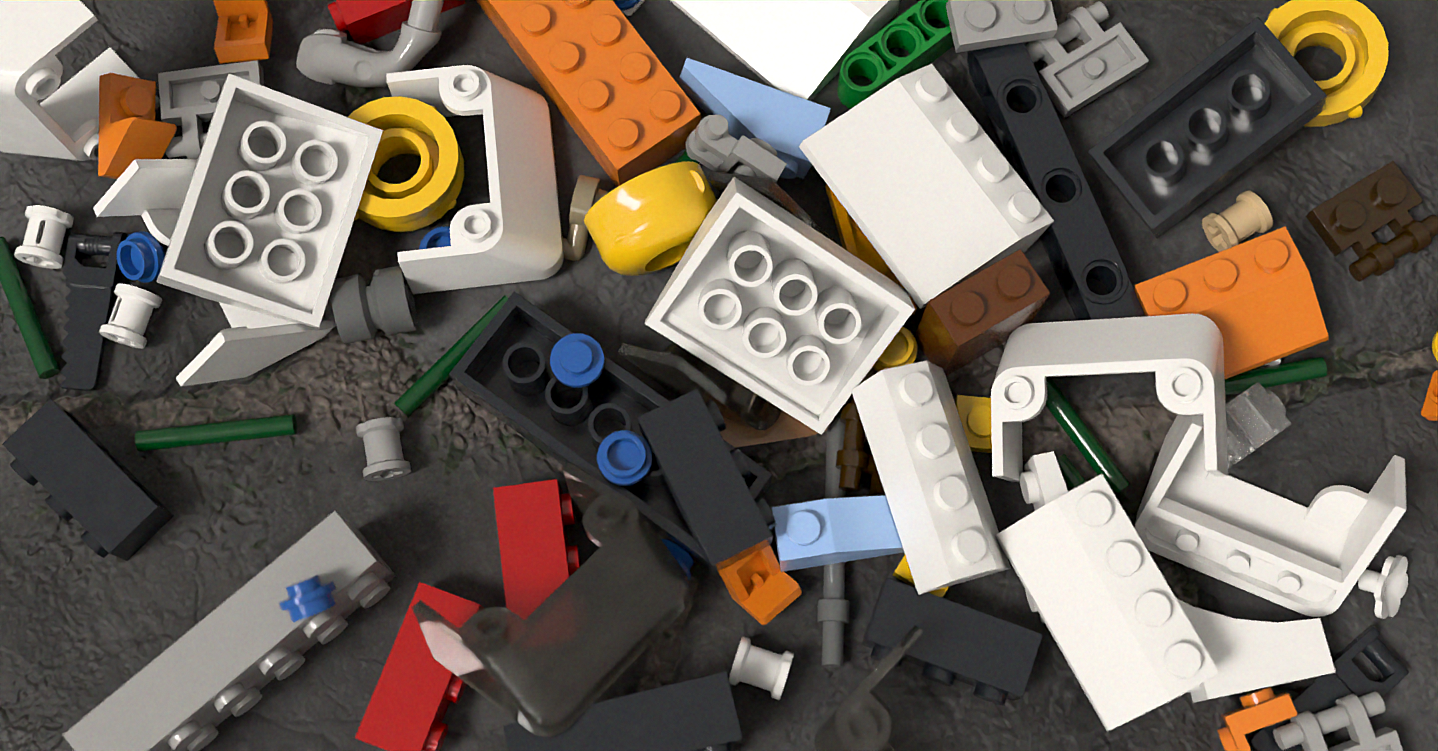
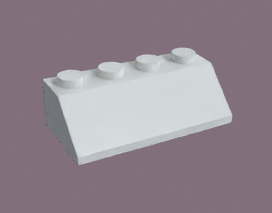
[851,361,1011,595]
[996,474,1220,731]

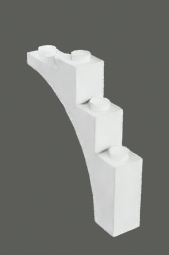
[1020,451,1336,703]

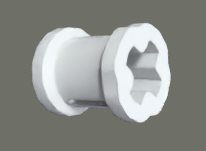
[14,205,74,269]
[99,283,162,349]
[729,636,794,700]

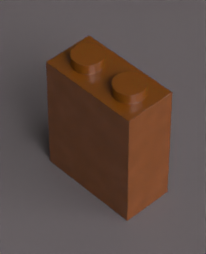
[914,249,1050,376]

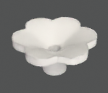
[1358,555,1408,619]

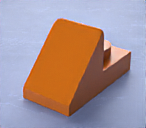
[98,73,177,179]

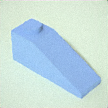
[677,58,831,179]
[772,495,904,572]

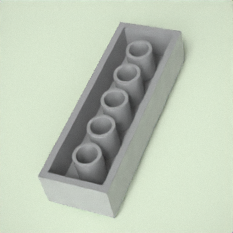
[63,511,396,751]

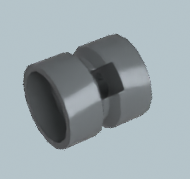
[330,265,418,344]

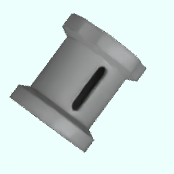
[356,417,411,481]

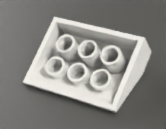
[670,0,900,101]
[799,64,1054,309]
[156,74,383,328]
[645,177,915,435]

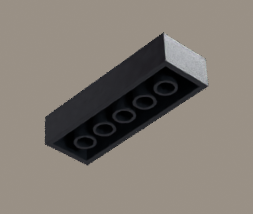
[449,291,773,571]

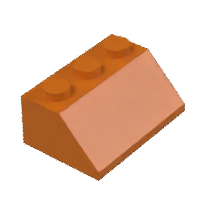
[1134,226,1329,379]

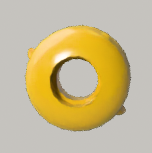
[1265,0,1388,127]
[348,96,464,232]
[584,161,717,276]

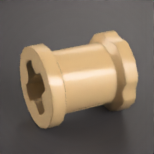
[1202,191,1273,252]

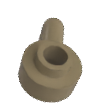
[562,174,609,261]

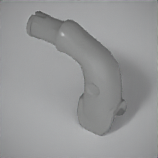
[296,0,444,88]

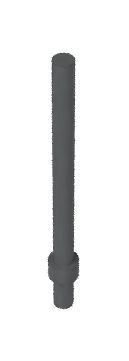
[817,400,850,667]

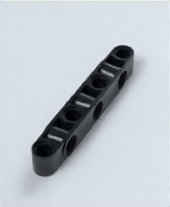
[967,42,1146,321]

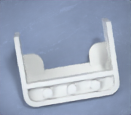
[0,0,160,161]
[386,65,564,294]
[93,159,336,387]
[991,314,1228,482]
[1134,414,1406,617]

